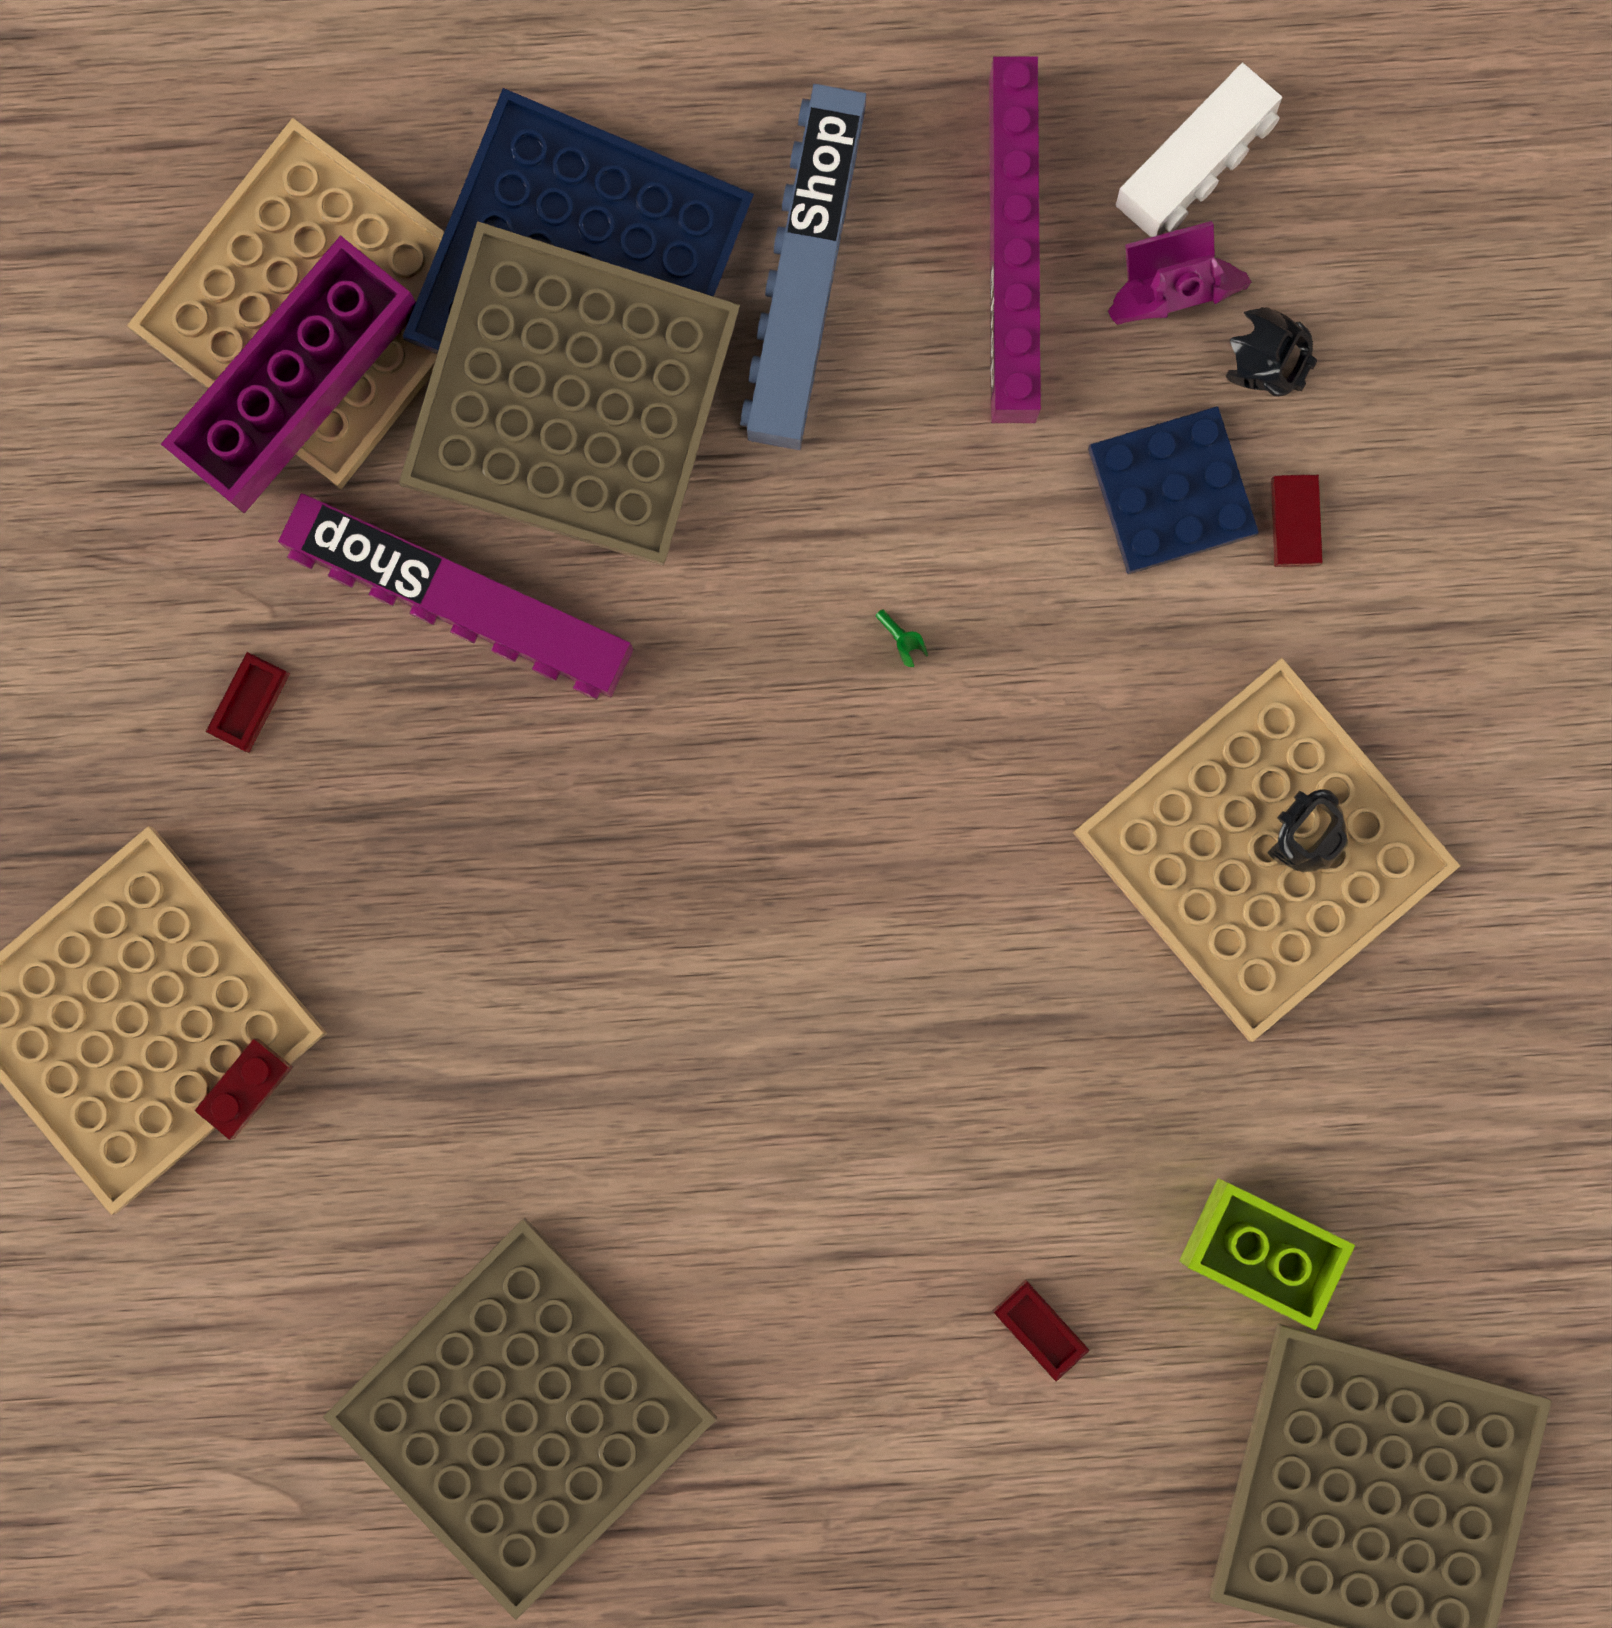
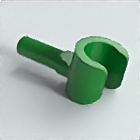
[875,609,928,667]

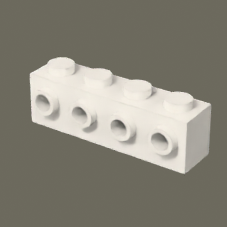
[1116,62,1282,237]

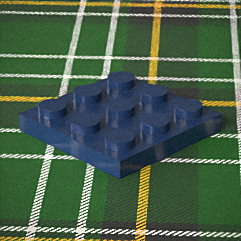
[1088,406,1259,575]

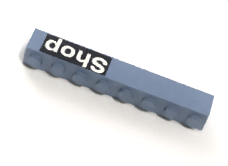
[740,84,866,451]

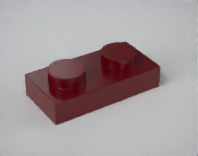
[195,1038,293,1140]

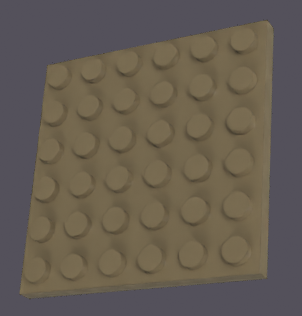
[399,221,740,566]
[323,1218,717,1620]
[1209,1324,1552,1628]

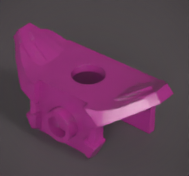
[1108,221,1252,325]

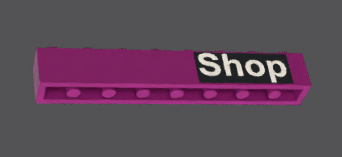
[989,56,1041,423]
[278,493,634,700]

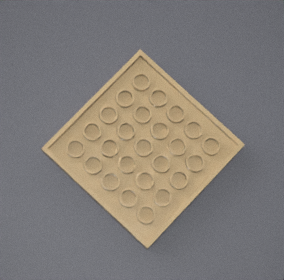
[127,118,445,490]
[1073,658,1460,1042]
[0,826,327,1215]

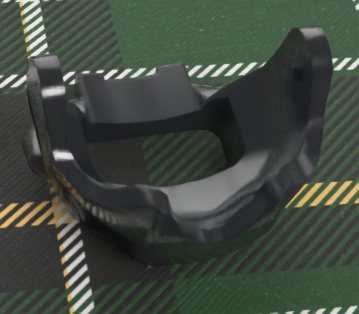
[1226,307,1317,397]
[1267,789,1348,872]

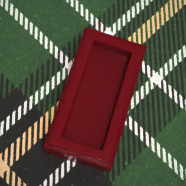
[1271,475,1323,567]
[205,652,290,753]
[992,1280,1090,1382]

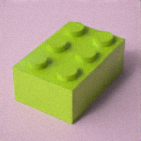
[1179,1178,1355,1331]

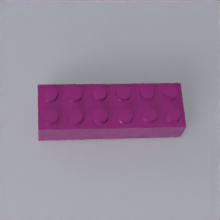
[161,235,416,514]

